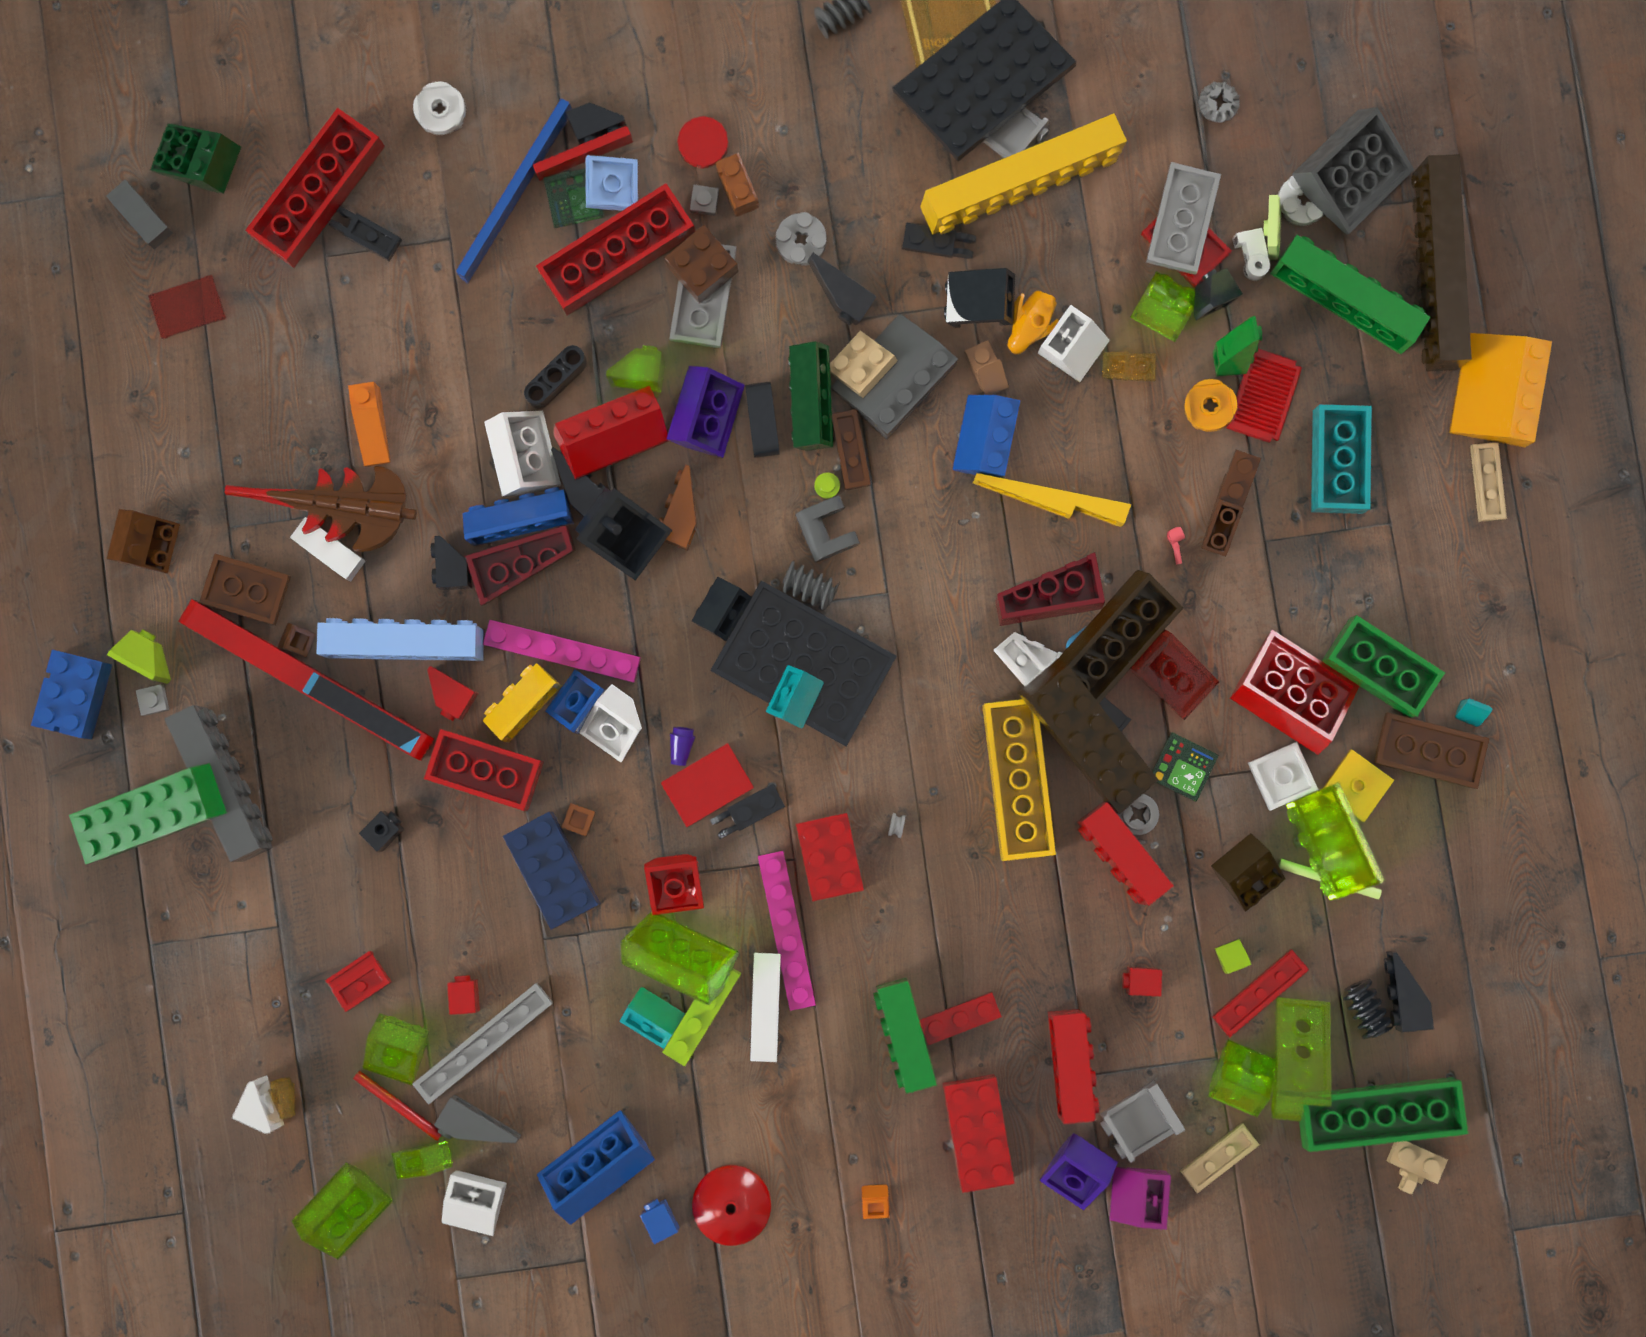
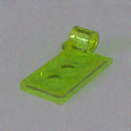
[1271,997,1331,1121]

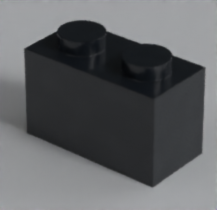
[692,577,752,641]

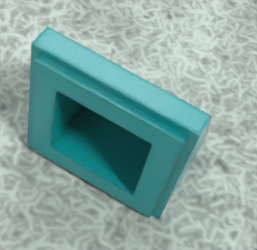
[1455,698,1492,727]

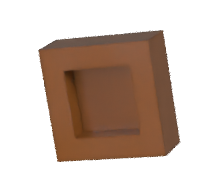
[561,803,596,836]

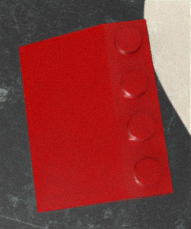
[1230,630,1360,755]

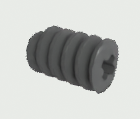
[814,0,872,39]
[782,561,840,610]

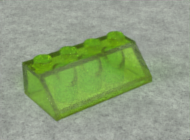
[621,911,738,1005]

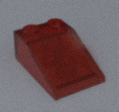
[1129,629,1219,720]

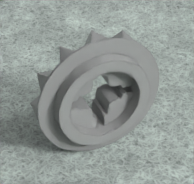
[1199,81,1240,122]
[1117,794,1159,835]

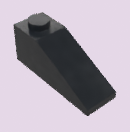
[807,252,877,325]

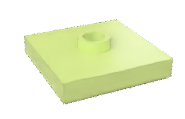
[1264,195,1281,260]

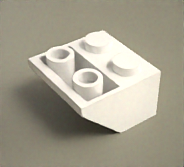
[1038,305,1110,382]
[442,1170,507,1236]

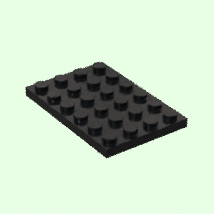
[893,0,1076,162]
[710,580,897,747]

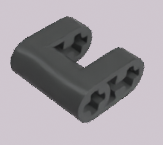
[795,496,860,562]

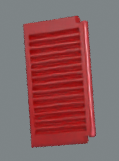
[1226,348,1302,443]

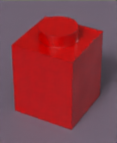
[1122,967,1162,997]
[447,975,480,1015]

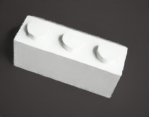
[484,411,561,496]

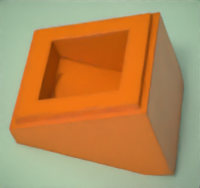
[861,1185,889,1219]

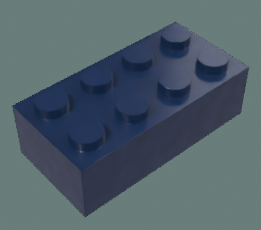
[503,811,601,930]

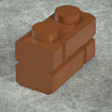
[715,153,759,217]

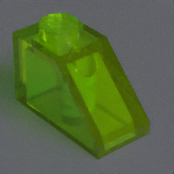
[391,1141,453,1179]

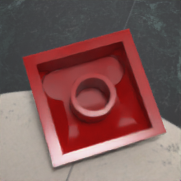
[644,854,704,915]

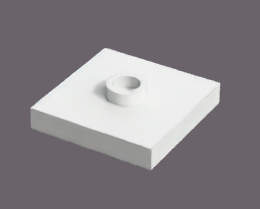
[1248,742,1318,811]

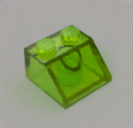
[606,345,665,393]
[363,1013,429,1086]

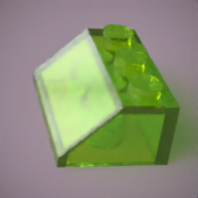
[292,1162,392,1259]

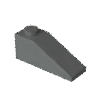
[434,1095,522,1143]

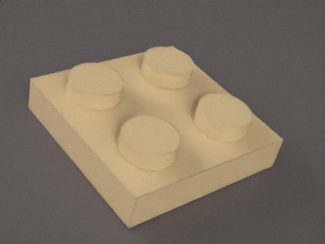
[830,331,898,398]

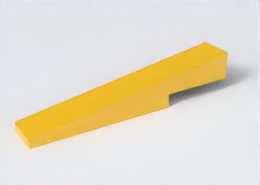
[973,473,1131,527]

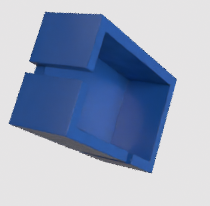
[31,650,112,740]

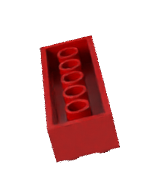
[245,108,385,268]
[536,183,696,316]

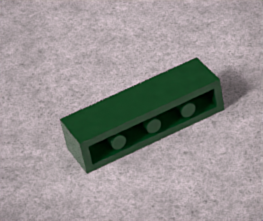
[788,341,833,451]

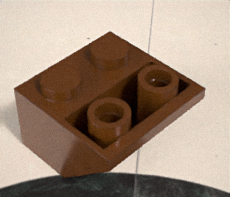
[107,509,180,574]

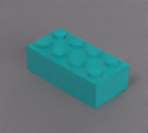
[1311,404,1372,514]

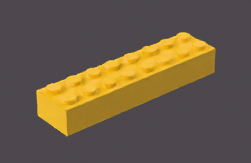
[920,114,1127,234]

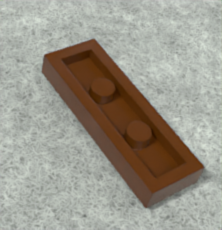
[832,409,871,491]

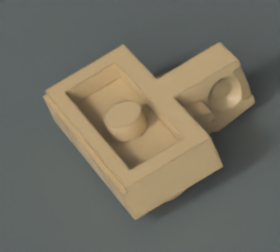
[1386,1141,1448,1195]

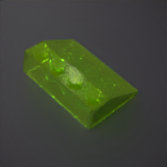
[1286,782,1385,901]

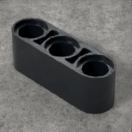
[524,345,587,409]
[745,381,780,458]

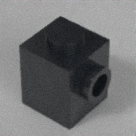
[359,811,404,852]

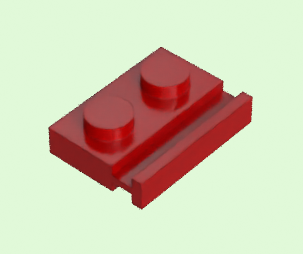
[325,951,392,1012]

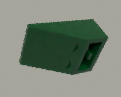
[150,123,241,194]

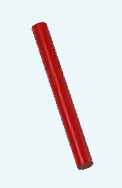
[353,1070,442,1141]

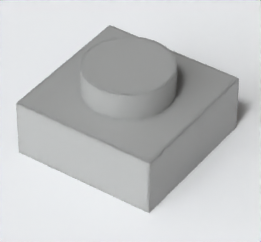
[690,185,719,216]
[136,684,169,716]

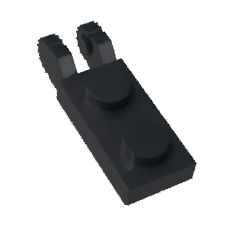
[328,206,402,262]
[902,222,976,259]
[710,784,785,839]

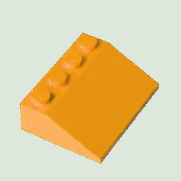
[1449,333,1552,447]

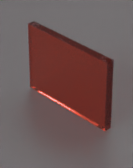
[148,275,226,339]

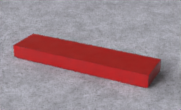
[533,126,633,181]
[1211,949,1309,1038]

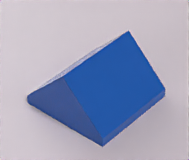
[545,669,606,734]

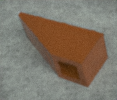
[659,465,697,551]

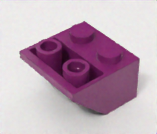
[1109,1166,1171,1230]

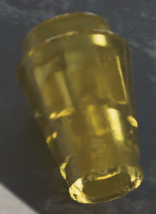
[268,1077,296,1119]

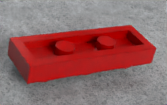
[919,992,1002,1045]

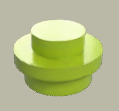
[814,473,840,499]

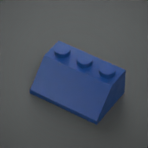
[952,395,1020,478]

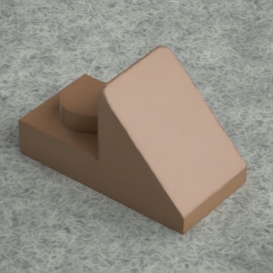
[964,340,1009,395]

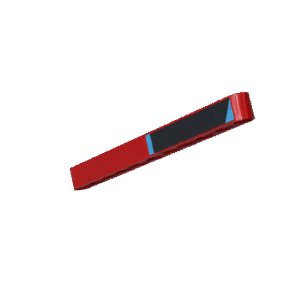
[178,599,434,761]

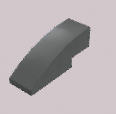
[106,179,173,250]

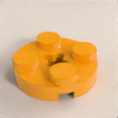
[1184,379,1237,432]

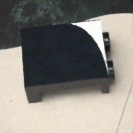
[944,268,1015,328]

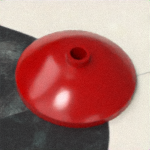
[692,1165,771,1246]

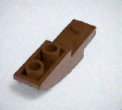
[1201,449,1261,557]

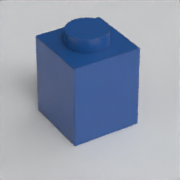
[640,1199,680,1244]

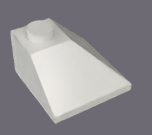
[579,684,642,762]

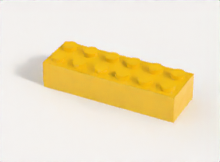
[982,699,1056,861]

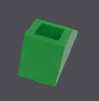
[1213,316,1262,377]

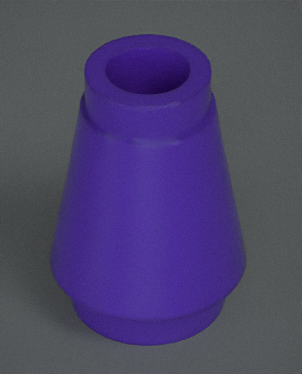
[670,727,695,766]

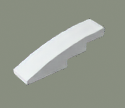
[750,953,781,1062]

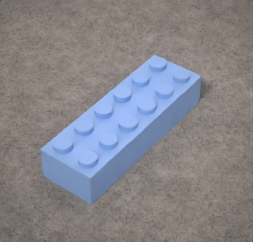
[317,618,484,661]

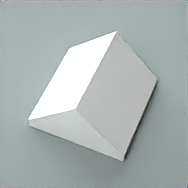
[232,1075,285,1134]

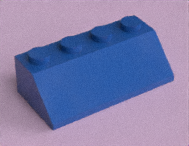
[463,487,574,546]
[537,1110,655,1225]

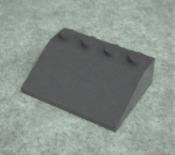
[1292,107,1414,234]
[831,314,958,440]

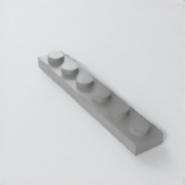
[413,983,553,1105]

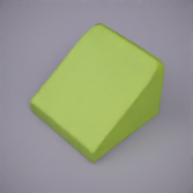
[1215,939,1252,974]

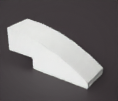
[290,517,366,582]

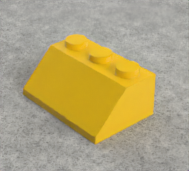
[483,663,562,743]

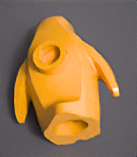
[1007,291,1059,354]

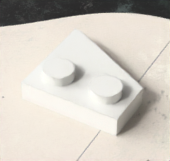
[994,632,1062,686]

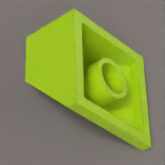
[107,629,171,684]

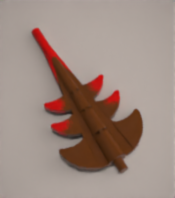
[225,466,417,552]

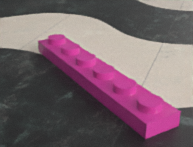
[483,620,641,683]
[758,851,816,1011]

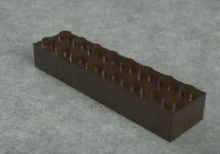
[1411,154,1472,372]

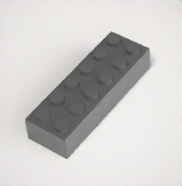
[164,705,273,862]

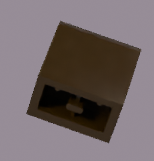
[1211,833,1286,912]

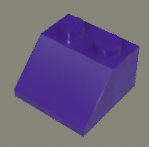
[1040,1133,1118,1210]

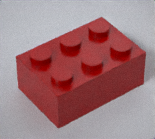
[796,813,864,902]

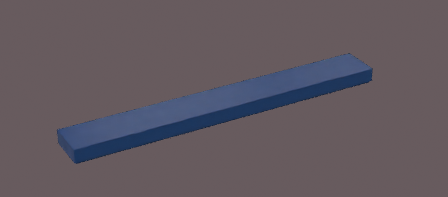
[456,99,572,283]

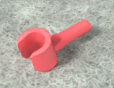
[1167,527,1185,565]

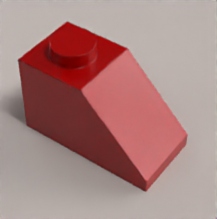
[427,666,478,721]

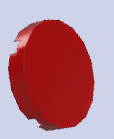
[677,116,729,169]

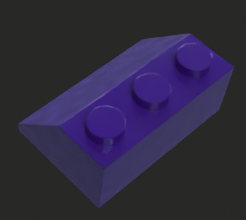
[667,366,745,458]

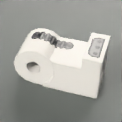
[1233,228,1270,281]

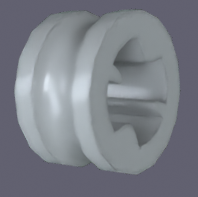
[888,813,906,838]

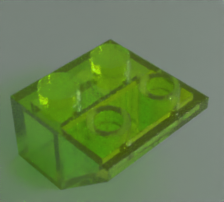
[1130,271,1195,342]
[1208,1040,1277,1117]

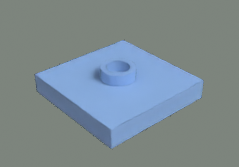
[586,155,638,211]

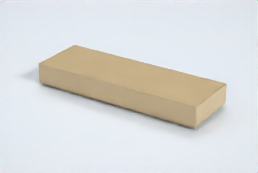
[1470,442,1507,522]
[1180,1123,1259,1194]

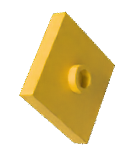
[1320,749,1394,822]

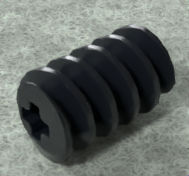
[1343,979,1393,1039]

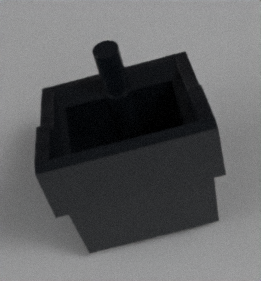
[575,487,673,581]

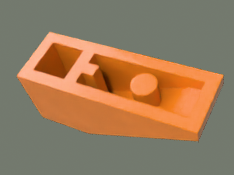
[348,382,390,467]

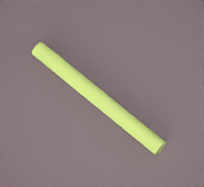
[1278,859,1382,899]

